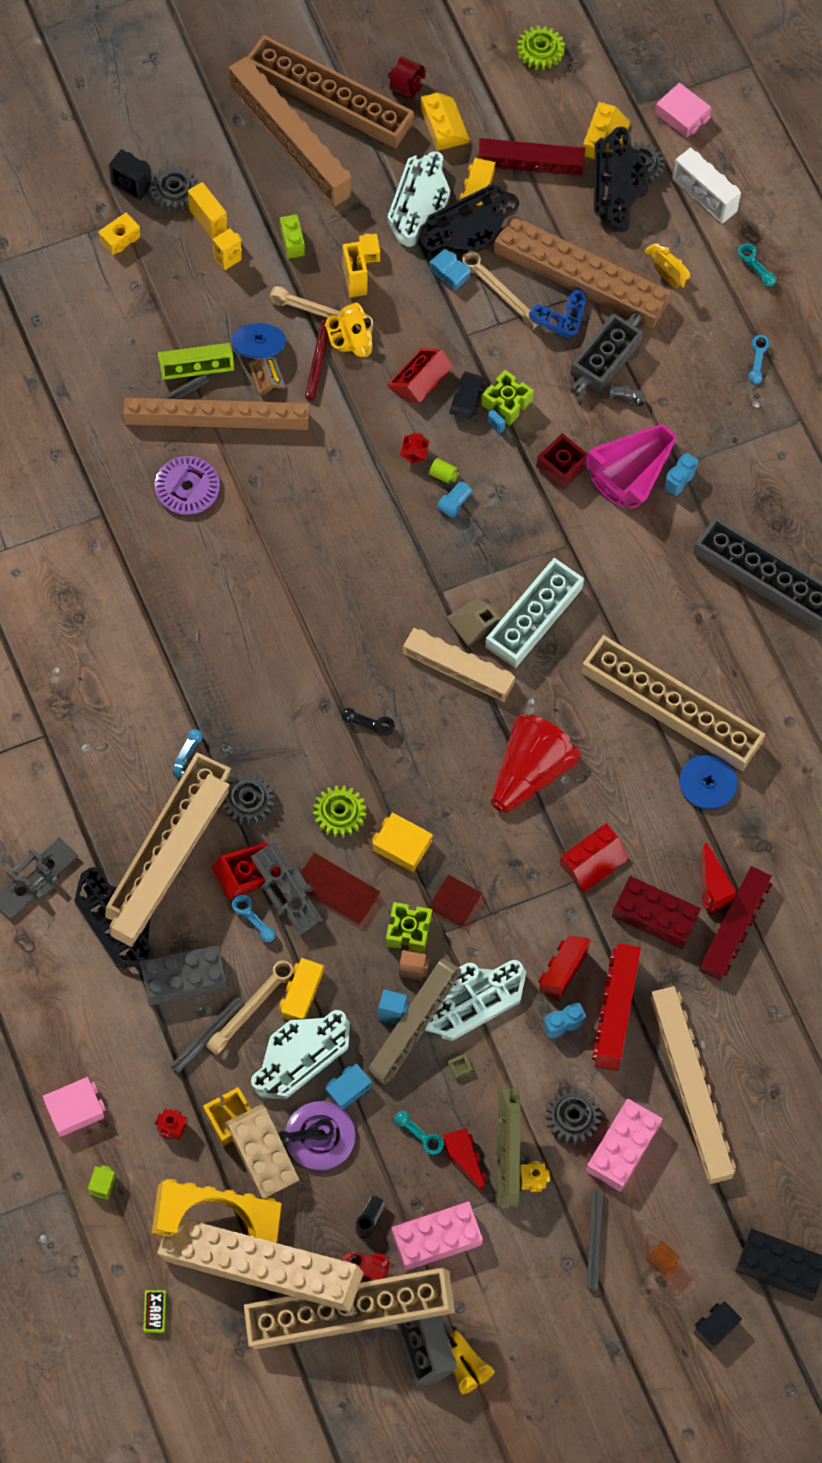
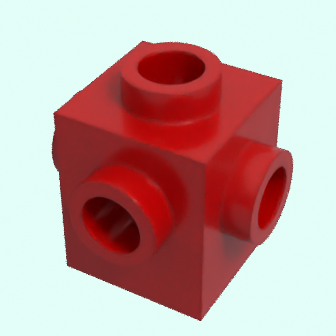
[400,432,430,464]
[155,1108,188,1141]

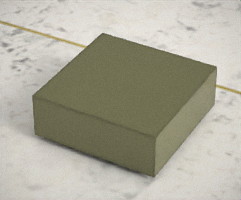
[447,1053,474,1080]

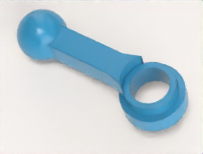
[748,335,770,384]
[173,729,203,780]
[232,895,275,942]

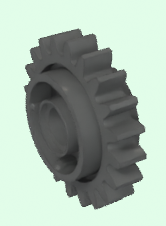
[620,141,665,187]
[150,165,198,211]
[222,773,275,826]
[545,1088,601,1144]

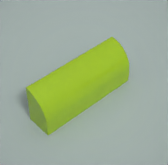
[158,343,235,380]

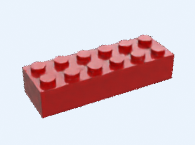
[592,943,641,1071]

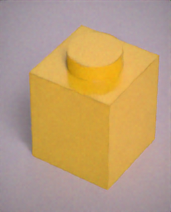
[359,234,380,263]

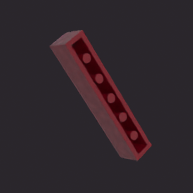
[477,138,585,176]
[699,866,773,981]

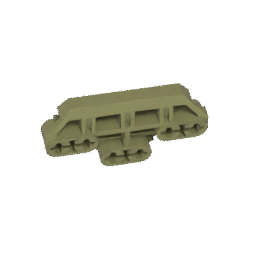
[497,1087,521,1209]

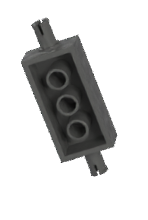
[570,312,643,396]

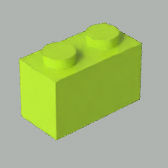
[280,214,305,259]

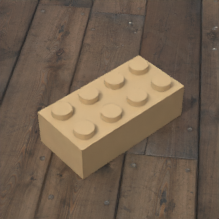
[225,1105,299,1199]

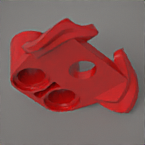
[341,1252,390,1281]

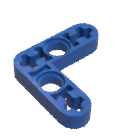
[529,290,586,338]

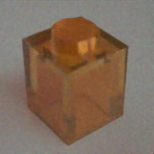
[646,1240,680,1276]

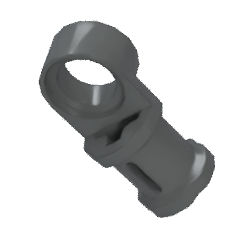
[609,382,645,407]

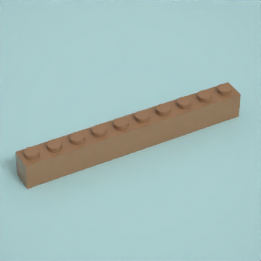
[123,397,309,430]

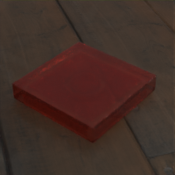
[429,875,482,927]

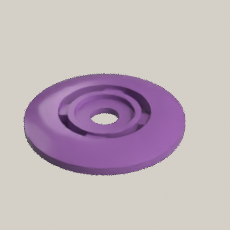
[155,456,220,515]
[285,1101,355,1171]

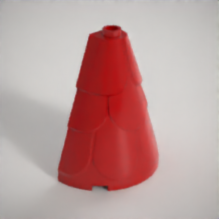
[491,713,581,813]

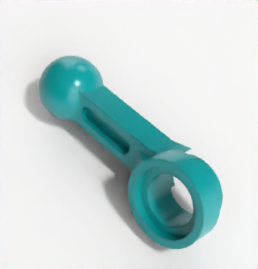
[738,244,776,287]
[394,1111,444,1155]

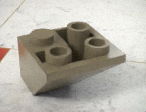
[446,598,500,647]

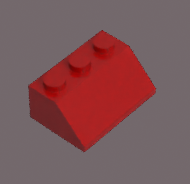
[387,348,453,403]
[560,823,629,893]
[538,935,591,1002]

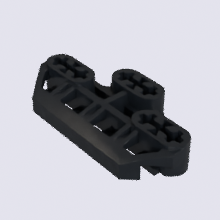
[594,126,648,232]
[420,184,520,254]
[74,867,154,969]

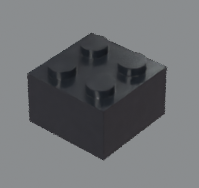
[109,149,152,201]

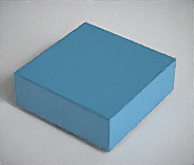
[488,409,505,433]

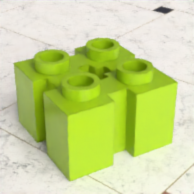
[481,370,534,425]
[385,902,432,954]

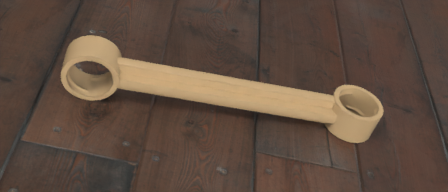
[463,252,540,330]
[269,286,373,333]
[206,960,293,1055]

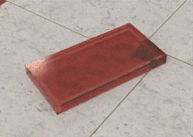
[301,852,380,925]

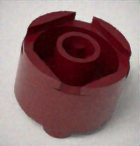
[388,57,426,98]

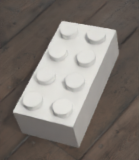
[672,147,741,224]

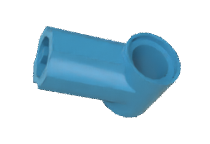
[437,481,472,518]

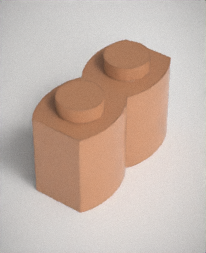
[399,950,429,981]

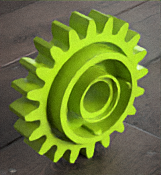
[517,25,565,70]
[313,785,366,838]

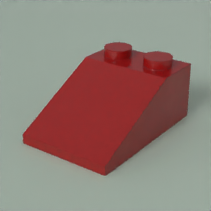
[211,842,282,900]
[700,843,736,915]

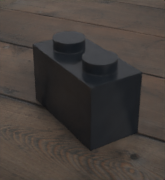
[694,1301,742,1351]

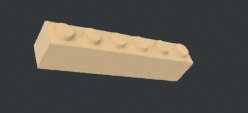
[403,628,515,702]

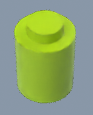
[429,458,459,484]

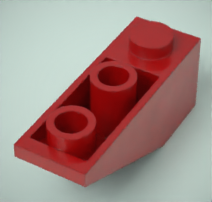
[443,1128,487,1192]

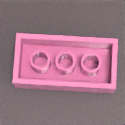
[585,1098,662,1192]
[391,1201,483,1271]

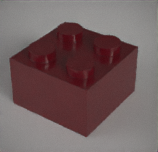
[536,433,587,490]

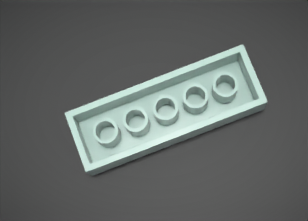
[485,558,584,669]

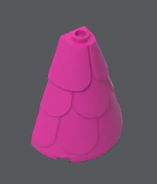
[586,424,677,509]

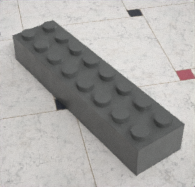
[693,516,822,632]

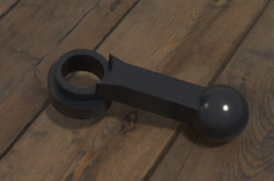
[341,708,395,736]
[278,1119,334,1147]

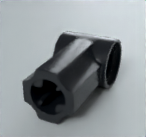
[355,1195,387,1238]

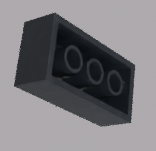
[735,1228,822,1301]

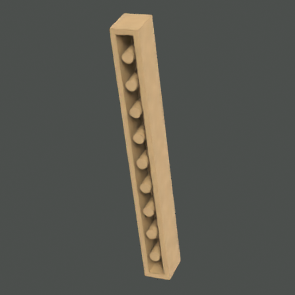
[110,774,229,947]
[650,986,736,1185]

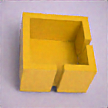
[203,1087,251,1147]

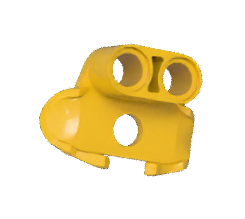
[645,243,690,288]
[325,303,373,357]

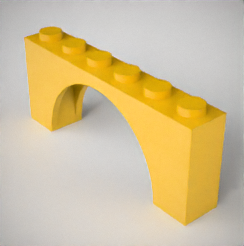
[152,1179,282,1243]

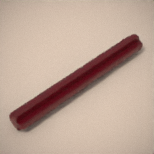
[305,319,329,400]

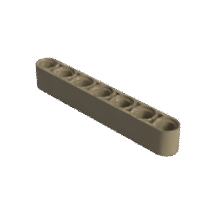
[368,958,461,1085]

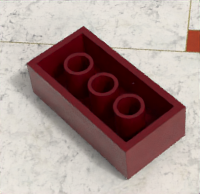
[612,876,702,949]

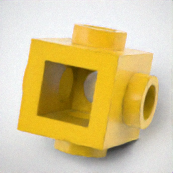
[520,1161,550,1192]

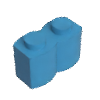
[429,249,470,291]
[664,453,698,496]
[543,1003,586,1039]

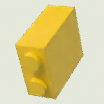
[188,182,227,239]
[342,242,367,298]
[371,812,433,873]

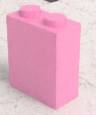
[655,82,711,138]
[43,1077,106,1138]

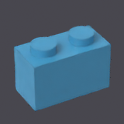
[378,989,410,1025]
[325,1064,372,1110]

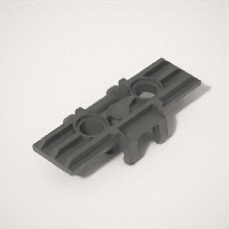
[0,837,79,920]
[251,842,323,935]

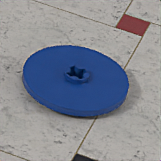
[231,323,286,359]
[679,755,737,810]

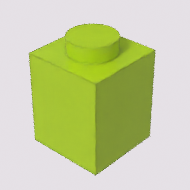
[88,1165,116,1200]

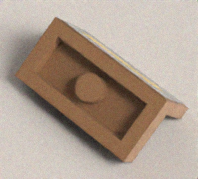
[249,357,286,396]

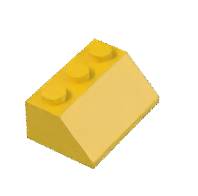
[421,93,470,151]
[583,102,631,163]

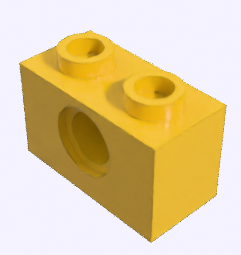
[98,212,141,255]
[212,228,242,271]

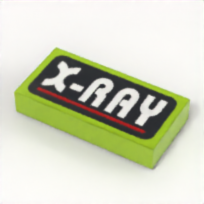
[144,1290,166,1333]

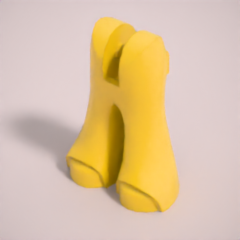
[450,1330,495,1394]

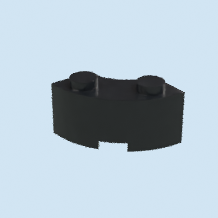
[449,371,487,420]

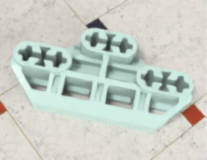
[387,151,450,247]
[425,960,526,1041]
[251,1010,350,1099]

